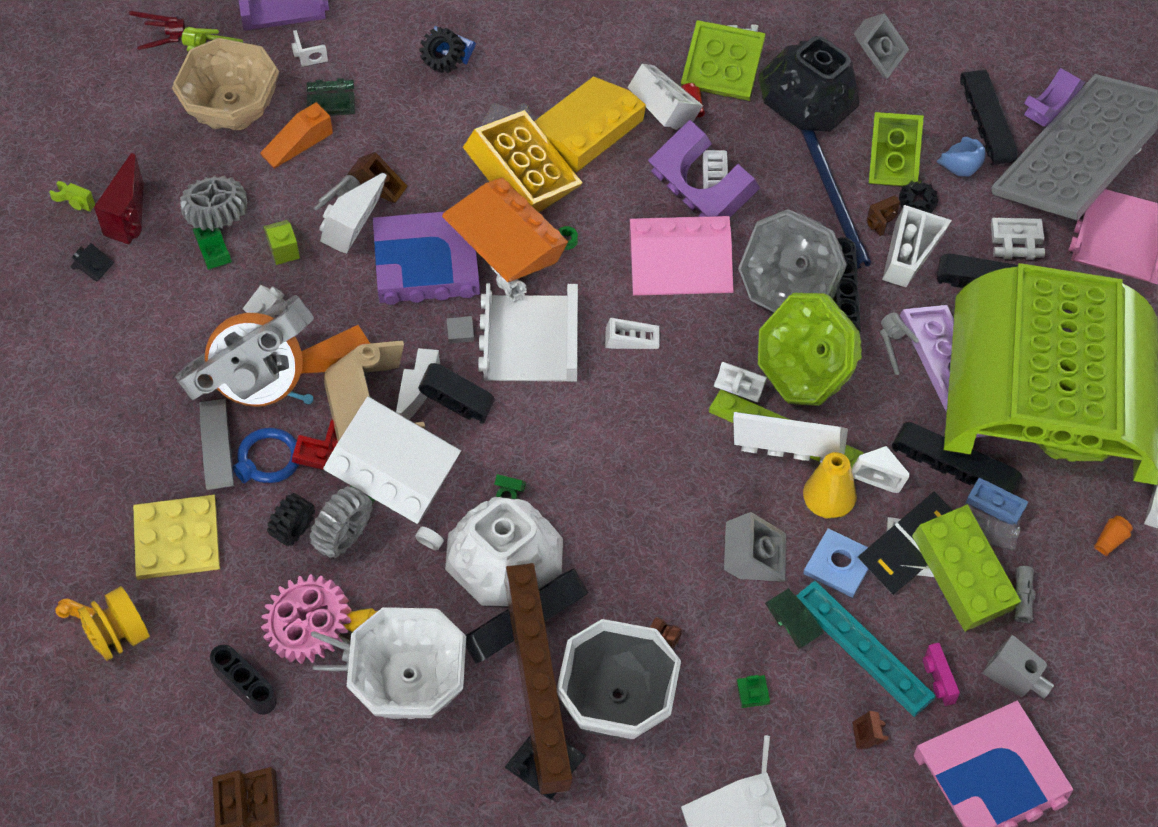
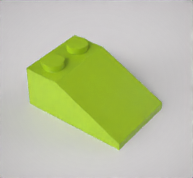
[869,112,924,186]

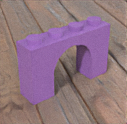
[648,120,760,217]

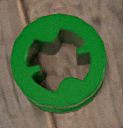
[558,226,578,250]

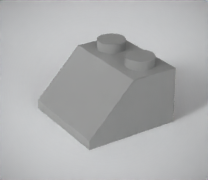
[724,512,786,582]

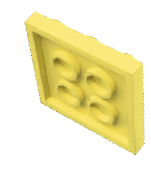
[133,495,220,580]

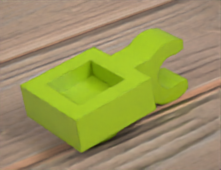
[49,181,95,212]

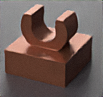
[852,711,889,749]

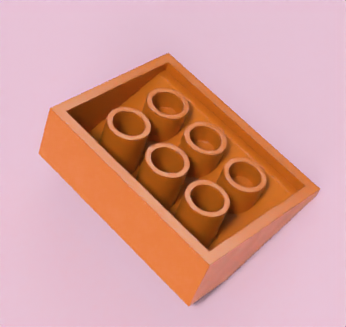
[442,178,568,282]

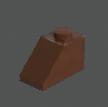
[347,152,408,203]

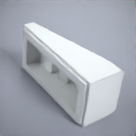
[702,150,728,189]
[605,318,659,349]

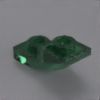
[765,588,824,649]

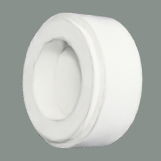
[415,527,444,550]

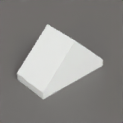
[851,446,909,493]

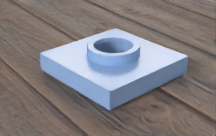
[803,528,869,598]

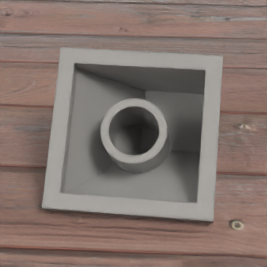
[854,13,909,79]

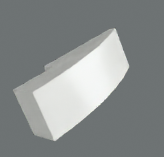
[396,348,440,420]

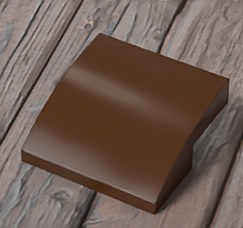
[212,767,280,827]

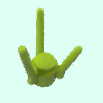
[182,27,243,52]

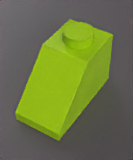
[263,220,300,265]

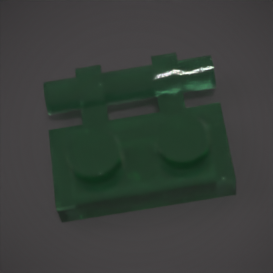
[306,78,355,116]

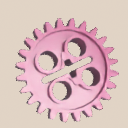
[261,574,351,664]

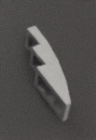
[199,398,234,490]

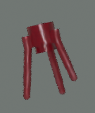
[129,11,185,50]

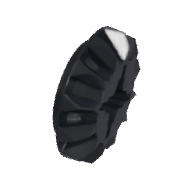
[899,180,938,213]

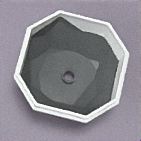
[556,619,681,739]

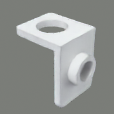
[291,30,328,67]

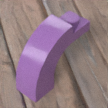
[1024,68,1085,127]

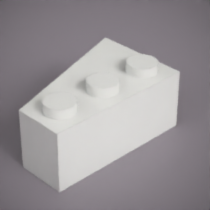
[628,64,703,130]
[882,205,952,287]

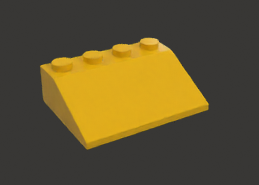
[534,76,646,173]
[463,110,582,213]

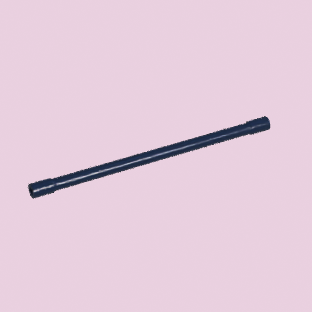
[801,130,871,268]

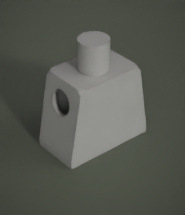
[982,635,1054,698]

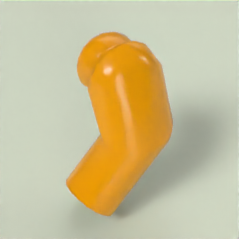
[55,598,95,619]

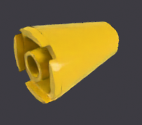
[803,452,857,519]

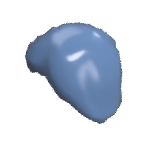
[936,137,986,177]

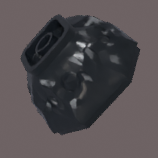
[759,36,859,132]

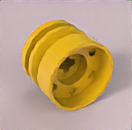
[78,586,150,662]

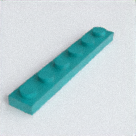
[794,581,936,717]

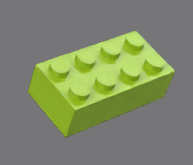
[912,504,1021,632]

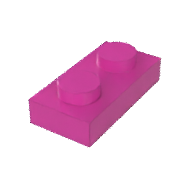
[923,643,960,706]

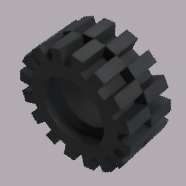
[419,27,465,73]
[267,493,315,546]

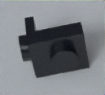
[70,243,114,282]

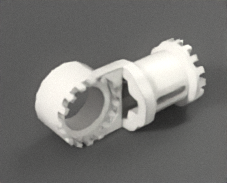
[491,266,527,301]

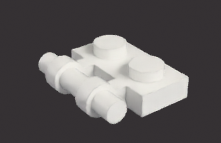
[991,218,1045,260]

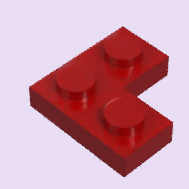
[292,419,338,470]

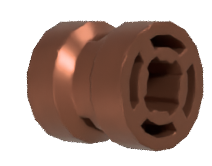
[650,617,683,651]

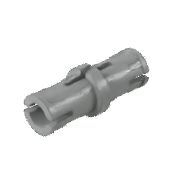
[1015,566,1036,623]

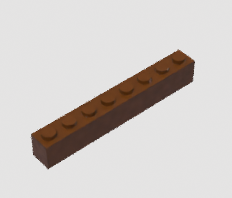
[504,563,572,795]

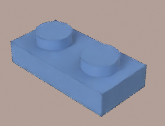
[966,478,1028,527]

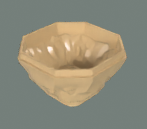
[172,38,279,130]

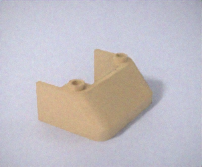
[324,341,425,442]

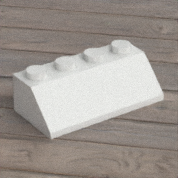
[733,412,848,462]

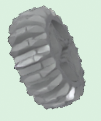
[180,175,247,231]
[310,486,373,558]

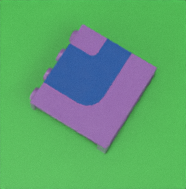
[373,212,480,305]

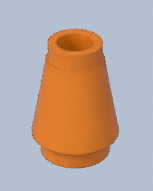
[1094,515,1133,556]

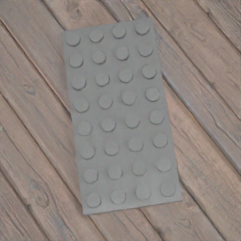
[991,74,1158,220]

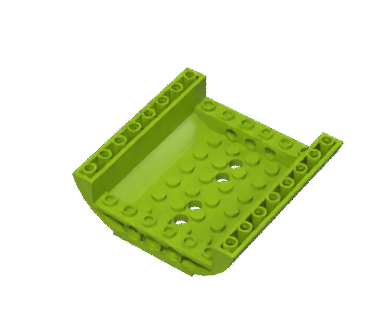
[944,263,1158,485]

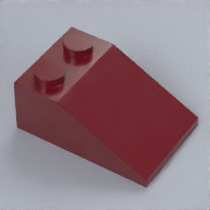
[94,153,144,245]

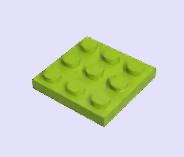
[681,20,765,101]

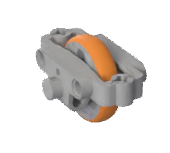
[175,295,314,407]

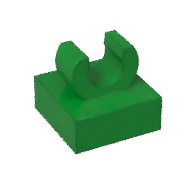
[494,474,526,499]
[736,675,770,708]

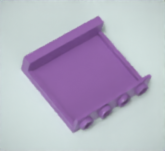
[239,0,329,31]

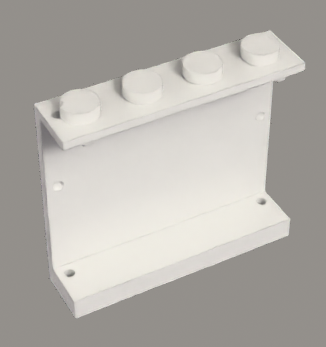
[478,283,578,381]

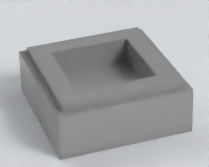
[447,316,474,344]

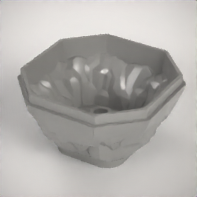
[738,209,847,312]

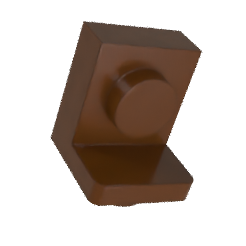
[867,195,900,236]

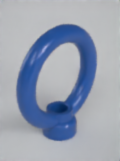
[233,428,300,483]

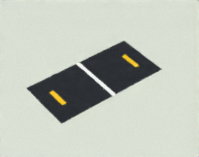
[858,491,953,595]

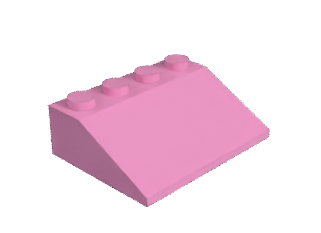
[629,216,733,296]

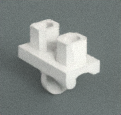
[714,362,767,402]

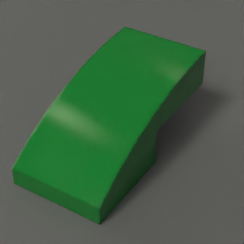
[192,227,232,270]

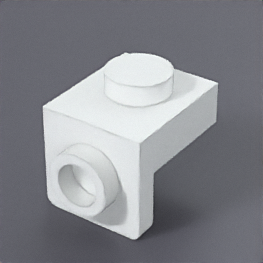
[243,285,285,314]

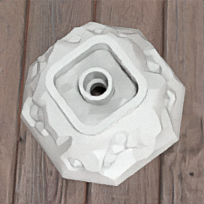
[445,497,563,606]
[347,608,466,719]

